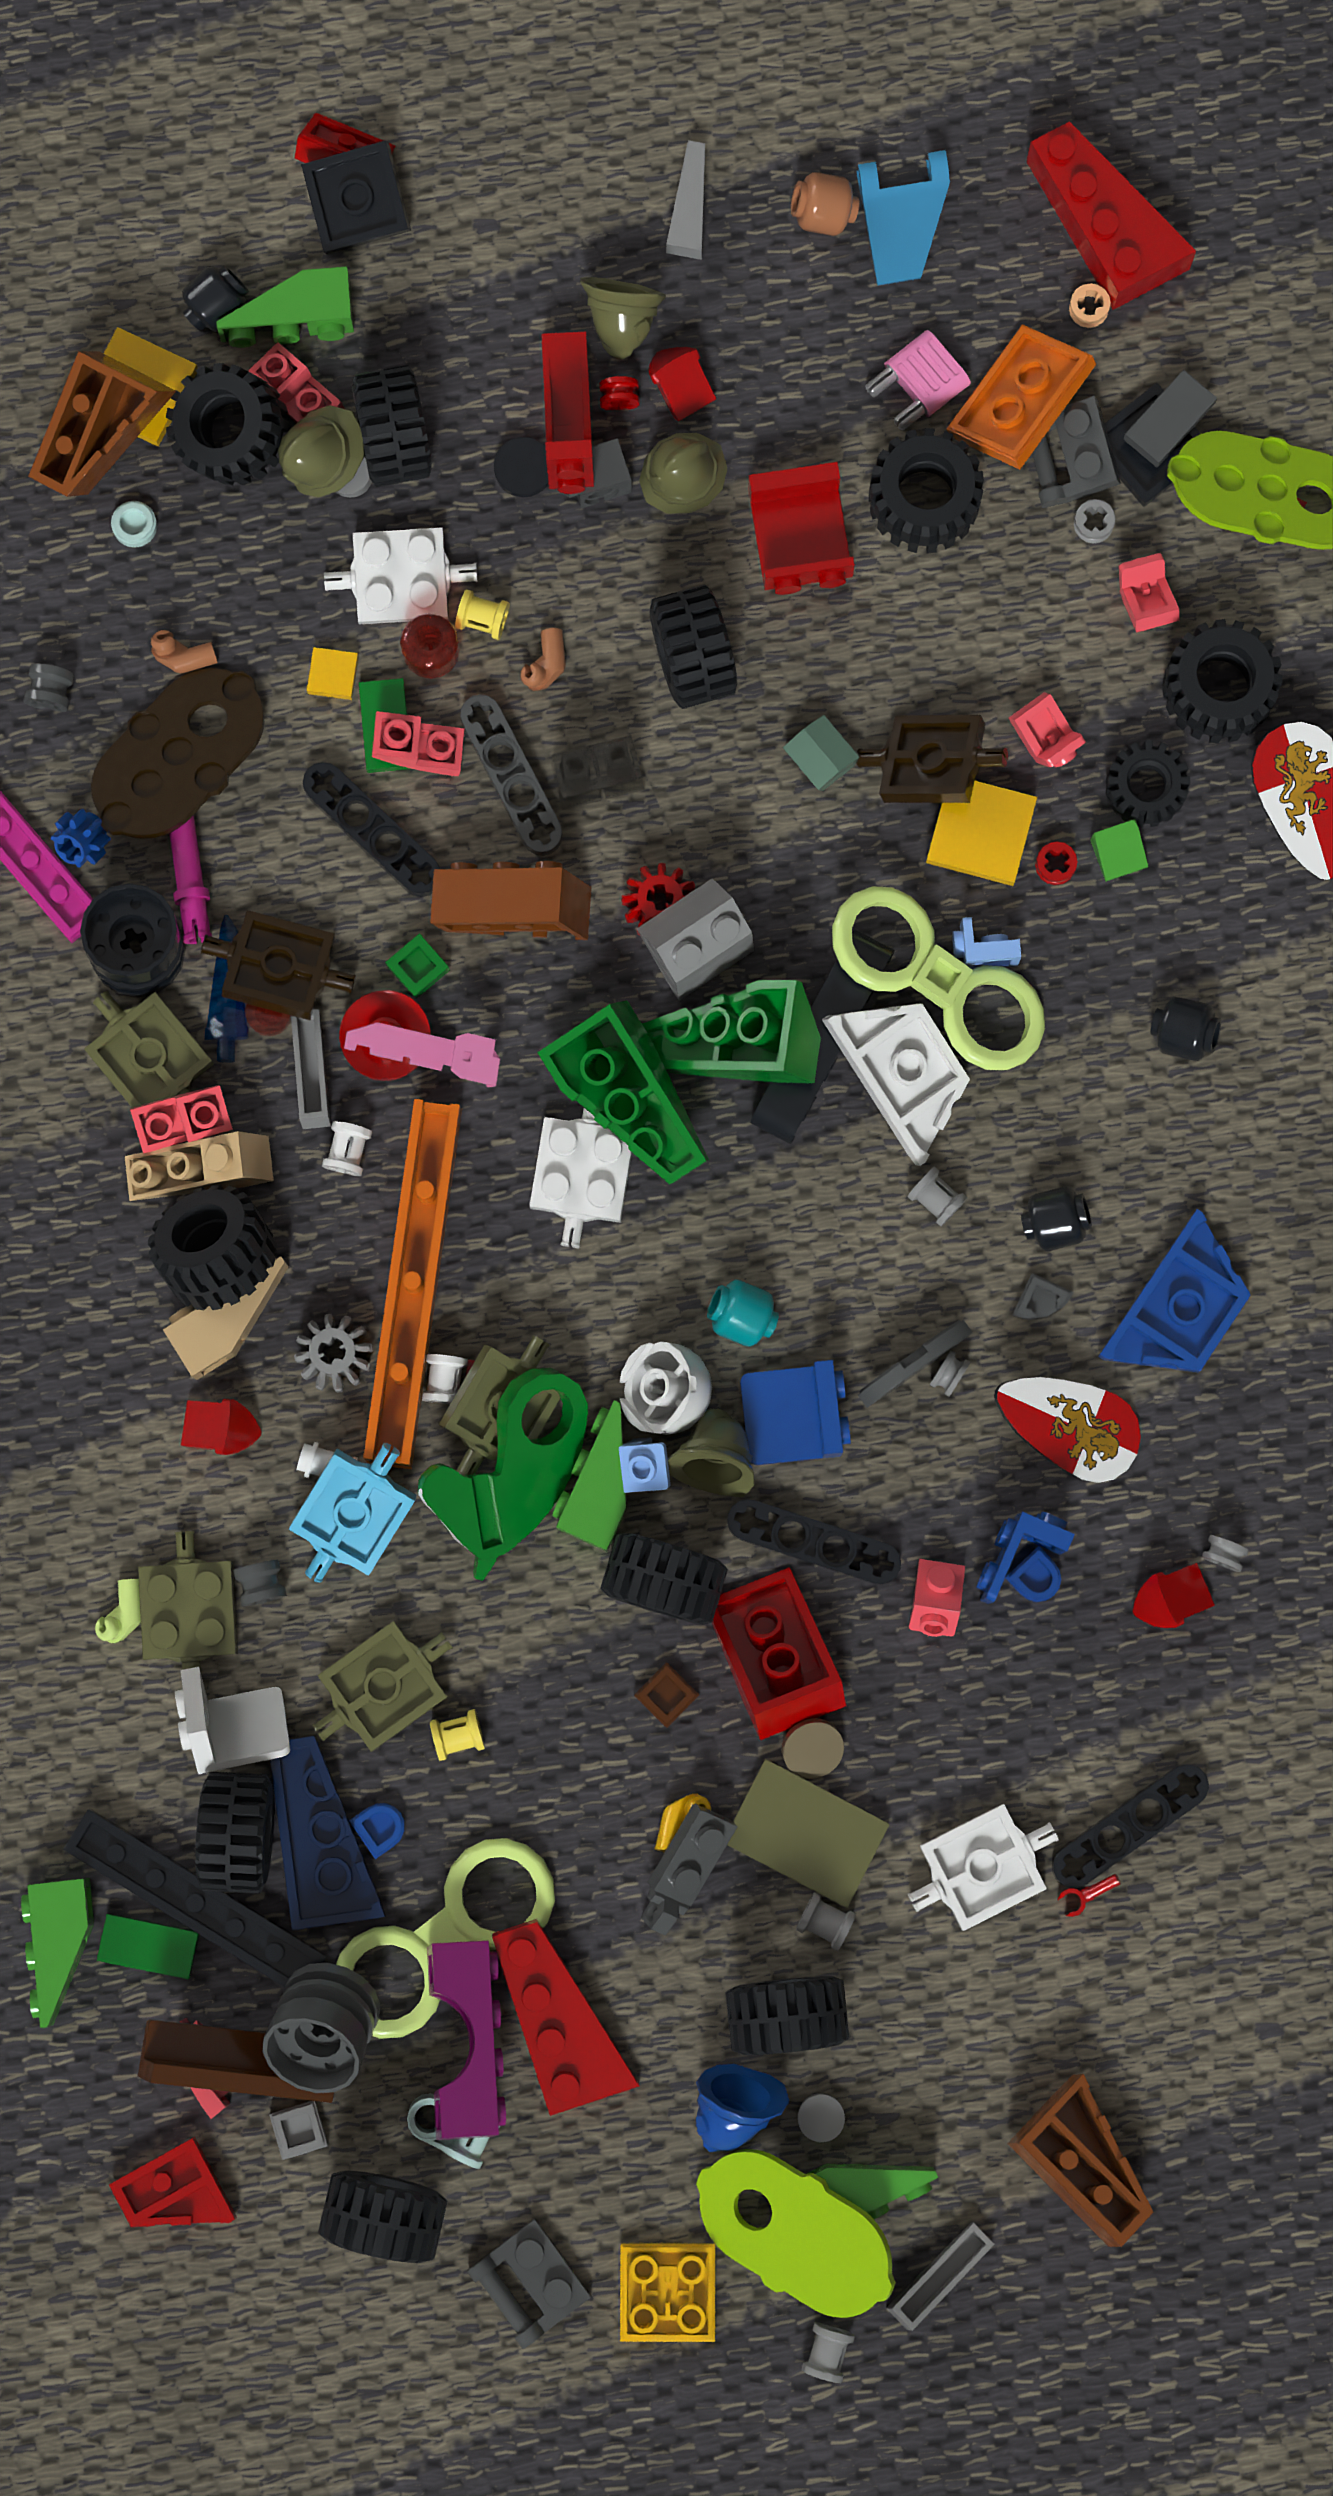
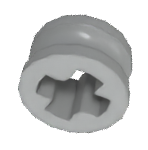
[1074,499,1116,544]
[930,1350,971,1397]
[1202,1535,1249,1572]

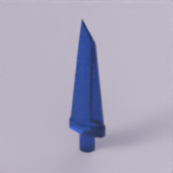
[204,915,249,1063]

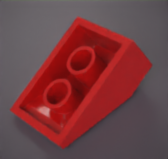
[712,1567,846,1740]

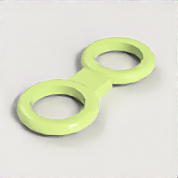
[832,886,1045,1070]
[336,1838,555,2039]

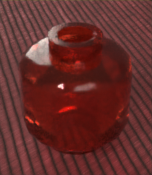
[400,613,460,679]

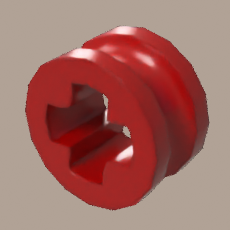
[599,376,640,410]
[1035,841,1078,885]

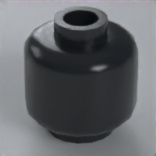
[182,265,249,333]
[1150,997,1221,1061]
[1021,1186,1092,1251]

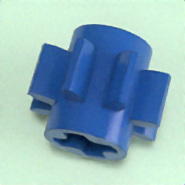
[51,809,111,868]

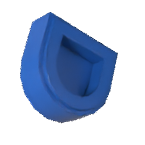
[1005,1546,1061,1602]
[349,1803,405,1859]

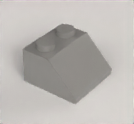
[637,879,754,1001]

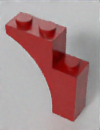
[541,331,594,494]

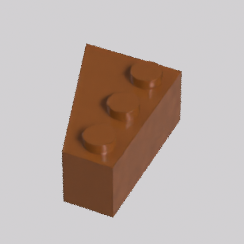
[28,351,176,497]
[430,861,591,940]
[1007,2074,1153,2247]

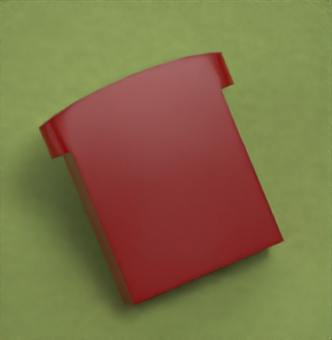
[648,347,716,421]
[181,1398,262,1455]
[1133,1563,1215,1628]

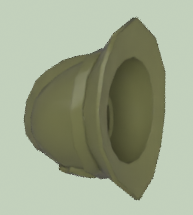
[579,277,666,360]
[278,405,364,498]
[639,433,727,514]
[668,1409,755,1498]

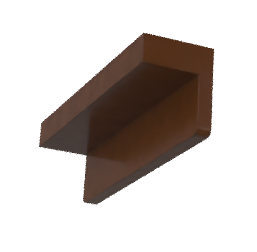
[138,2019,334,2103]

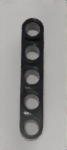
[750,929,895,1144]

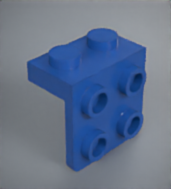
[740,1360,851,1465]
[976,1512,1075,1604]

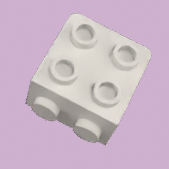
[175,1667,290,1774]

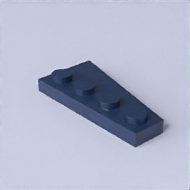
[270,1736,386,1930]

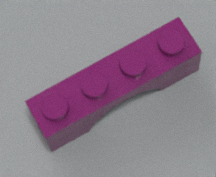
[427,1941,506,2140]

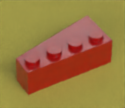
[1026,121,1196,310]

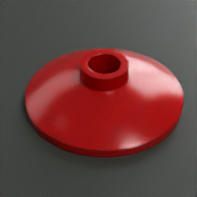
[339,990,431,1081]

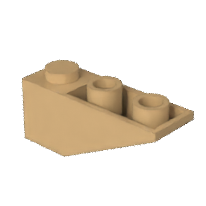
[125,1131,274,1201]
[163,1256,289,1380]

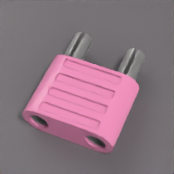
[865,330,971,430]

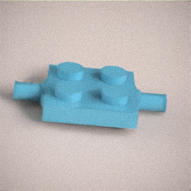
[289,1443,417,1582]

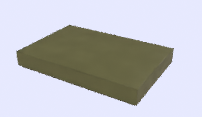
[727,1759,890,1908]

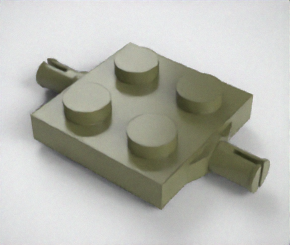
[84,991,214,1108]
[439,1335,560,1475]
[138,1531,238,1689]
[312,1621,453,1752]

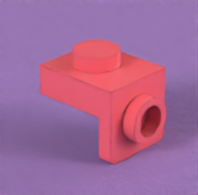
[1119,553,1180,633]
[1008,692,1086,767]
[909,1559,965,1637]

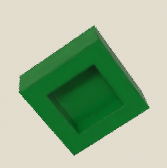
[385,933,450,1000]

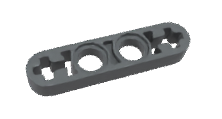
[460,694,563,856]

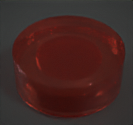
[245,1004,291,1036]

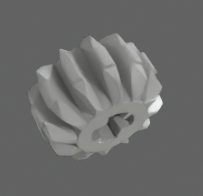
[294,1314,373,1393]

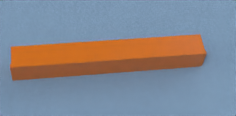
[363,1099,462,1470]

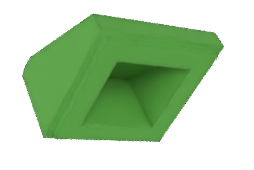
[1090,819,1148,882]

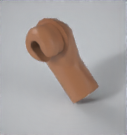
[520,628,566,691]
[151,630,218,673]

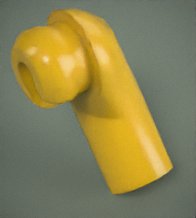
[655,1794,711,1853]

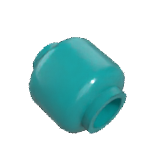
[707,1279,779,1347]

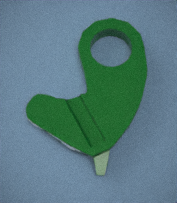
[418,1368,588,1581]

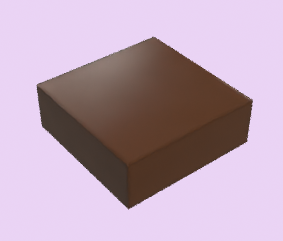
[634,1662,699,1728]

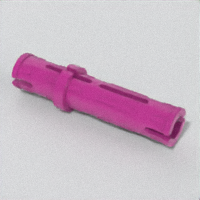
[169,815,212,944]

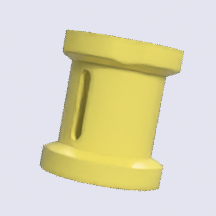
[455,589,510,640]
[430,1709,485,1761]

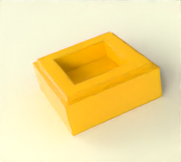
[307,647,359,700]

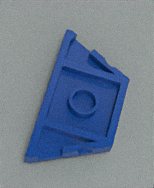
[1098,1209,1251,1373]

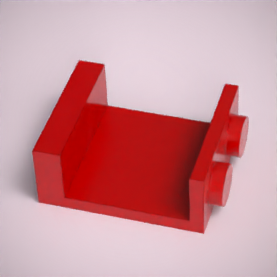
[748,462,855,595]

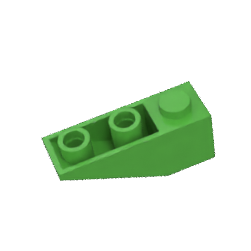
[217,267,354,348]
[552,1400,626,1552]
[21,1877,94,2028]
[806,2163,938,2219]

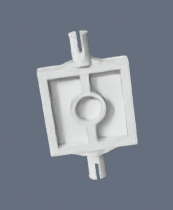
[324,528,478,624]
[530,1108,632,1248]
[908,1804,1059,1931]

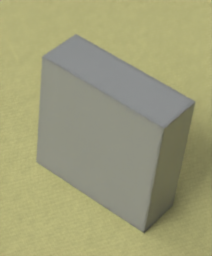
[269,2101,328,2160]

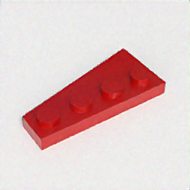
[492,1919,640,2116]

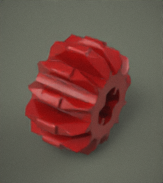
[621,863,695,935]

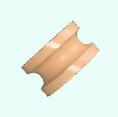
[1069,283,1111,328]

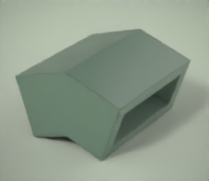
[782,715,860,791]

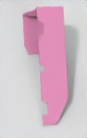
[344,1022,500,1087]

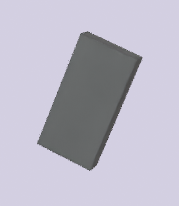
[1123,369,1217,468]

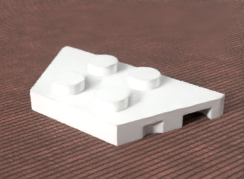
[822,1003,970,1166]

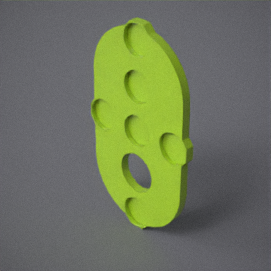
[1167,431,1333,550]
[696,2149,896,2318]

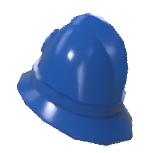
[696,2064,789,2152]

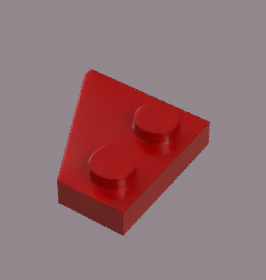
[109,2136,237,2227]

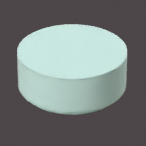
[111,501,157,547]

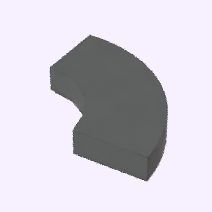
[858,1320,973,1408]

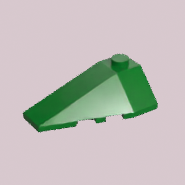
[642,980,821,1083]
[537,1000,709,1185]

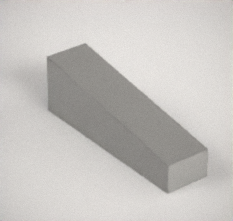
[666,140,705,260]
[291,1009,331,1129]
[886,2222,994,2331]

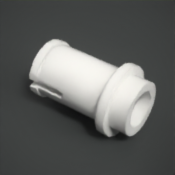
[296,1442,358,1478]

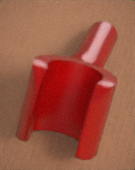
[1057,1874,1121,1917]

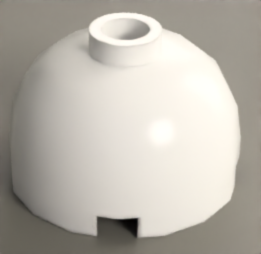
[620,1341,712,1435]

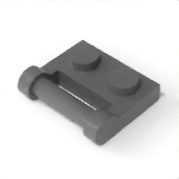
[1032,396,1121,508]
[467,2218,591,2349]

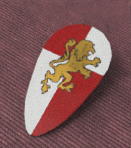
[1251,721,1333,880]
[994,1377,1141,1483]

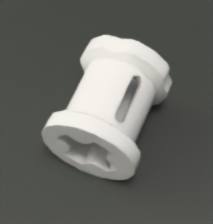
[322,1121,372,1176]
[422,1354,468,1405]

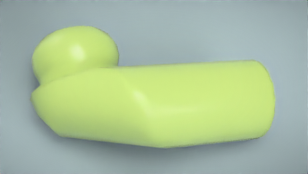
[95,1579,141,1643]

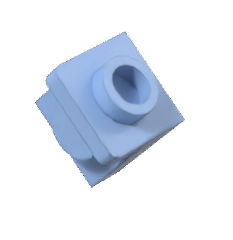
[952,917,1021,969]
[619,1437,671,1493]

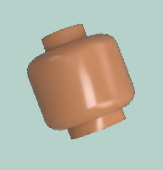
[791,172,859,236]

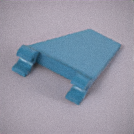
[856,150,950,286]

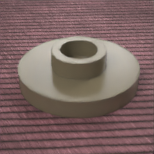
[781,1718,844,1779]

